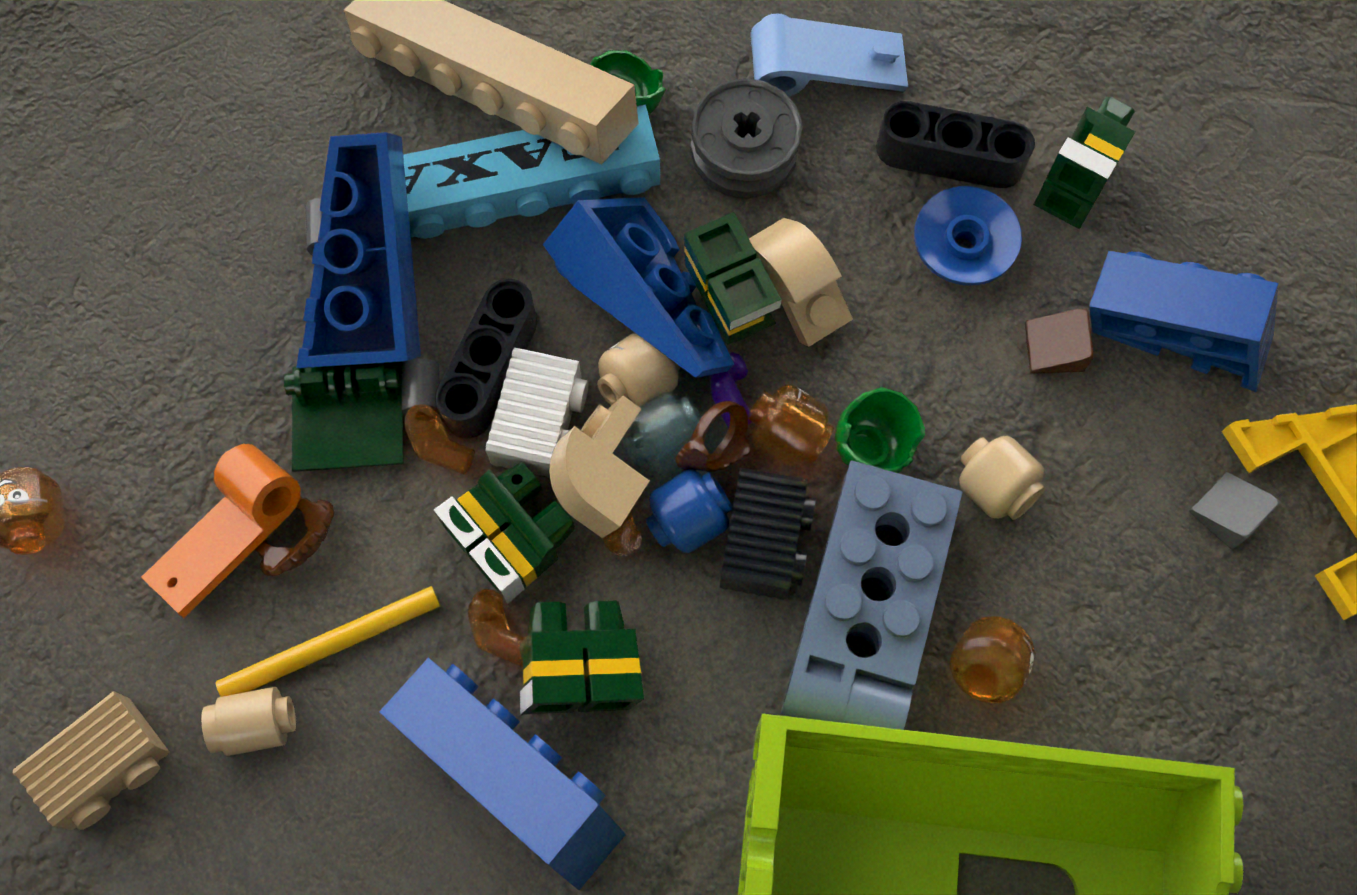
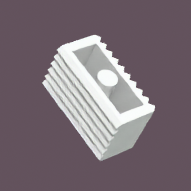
[486,347,589,478]

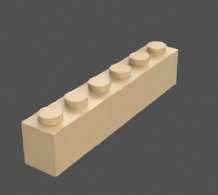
[344,0,639,165]

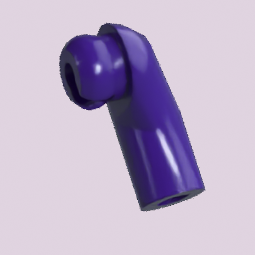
[710,352,755,429]

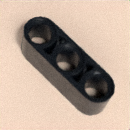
[876,101,1035,188]
[436,278,538,439]

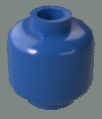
[645,469,733,553]

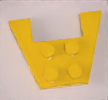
[1222,404,1357,620]

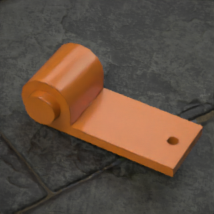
[141,444,301,618]

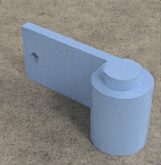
[751,14,908,97]

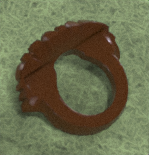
[675,401,751,472]
[255,497,334,576]

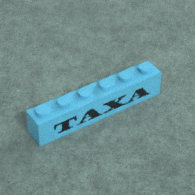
[403,104,661,239]

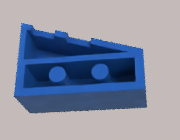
[1089,251,1278,392]

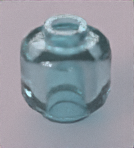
[623,392,710,474]

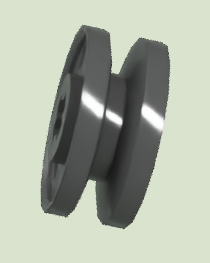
[690,78,802,198]

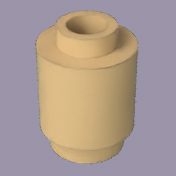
[201,687,296,756]

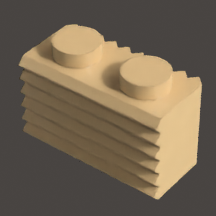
[13,691,169,830]

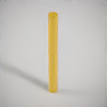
[216,586,441,697]

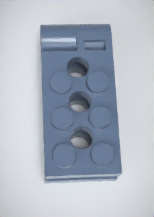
[781,460,963,730]

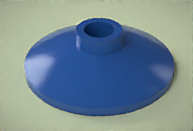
[914,186,1022,286]

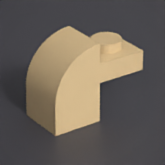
[749,218,853,347]
[550,396,650,538]

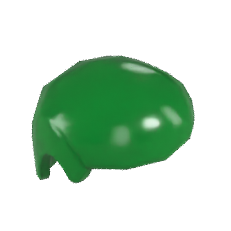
[590,50,666,115]
[834,387,925,473]

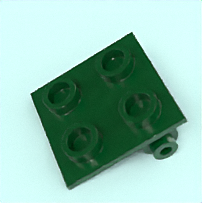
[284,361,404,472]

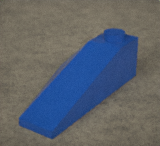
[543,197,734,378]

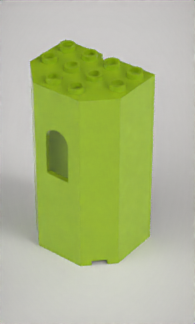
[738,714,1243,895]

